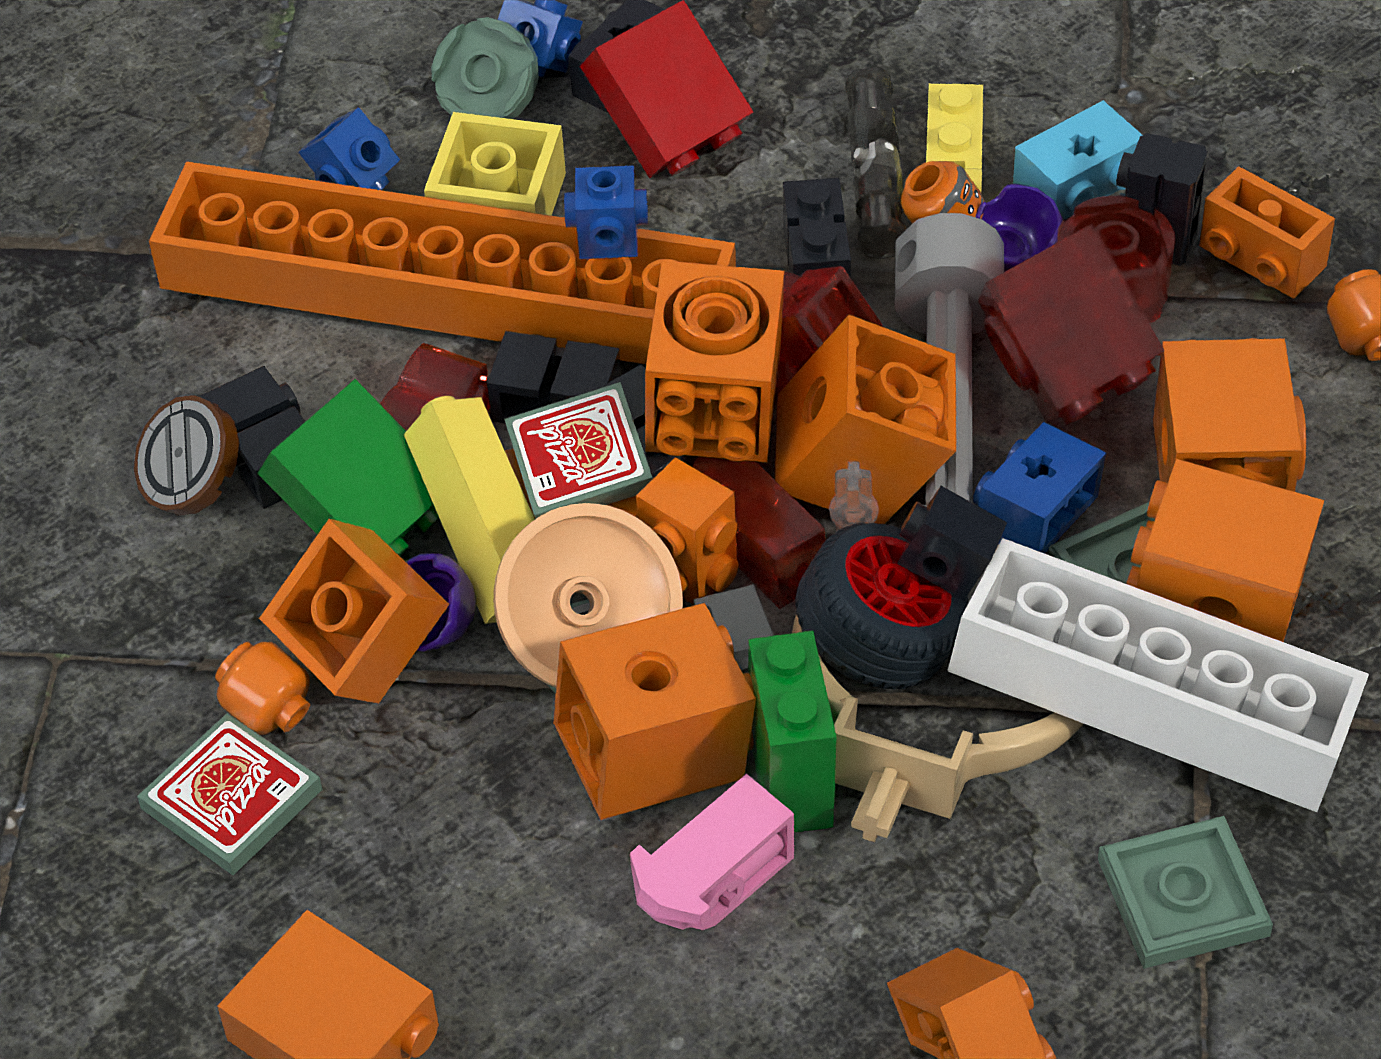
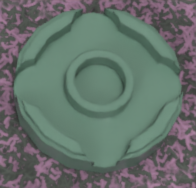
[431,17,539,119]

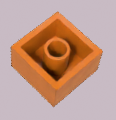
[259,519,449,704]

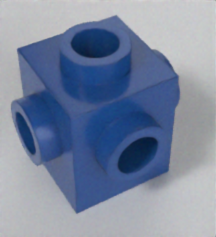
[498,0,583,77]
[298,107,400,190]
[564,166,648,259]

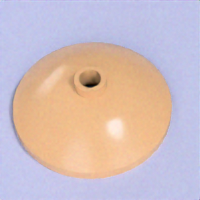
[493,503,683,688]

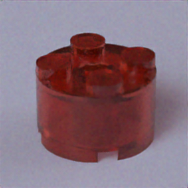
[1054,196,1175,330]

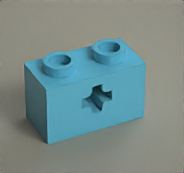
[1013,100,1143,221]

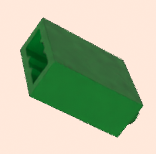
[257,379,440,556]
[748,631,837,833]

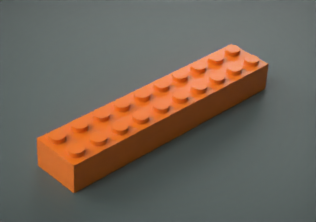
[149,161,736,364]

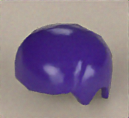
[976,184,1063,275]
[405,553,477,652]

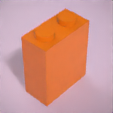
[217,910,439,1059]

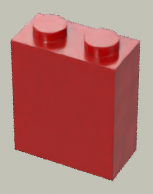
[580,0,754,178]

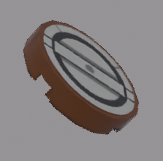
[134,395,239,516]

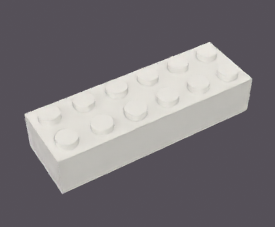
[948,538,1369,812]

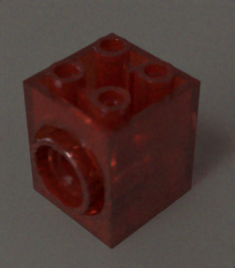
[978,224,1165,426]

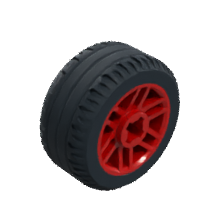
[795,523,969,690]

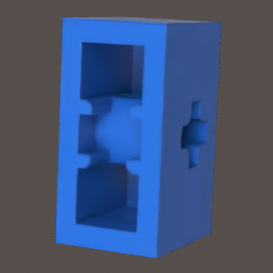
[973,422,1106,554]

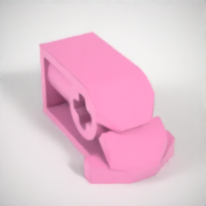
[630,774,794,930]

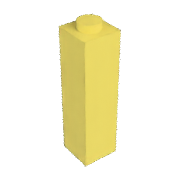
[404,396,535,624]

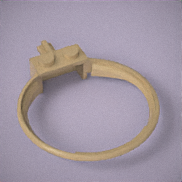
[792,544,1084,842]

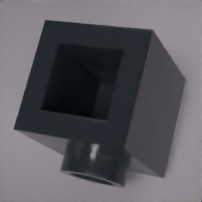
[897,486,1007,601]

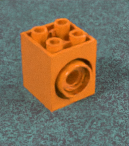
[645,260,784,462]
[775,315,956,524]
[1153,338,1306,492]
[1126,459,1324,642]
[553,603,756,820]

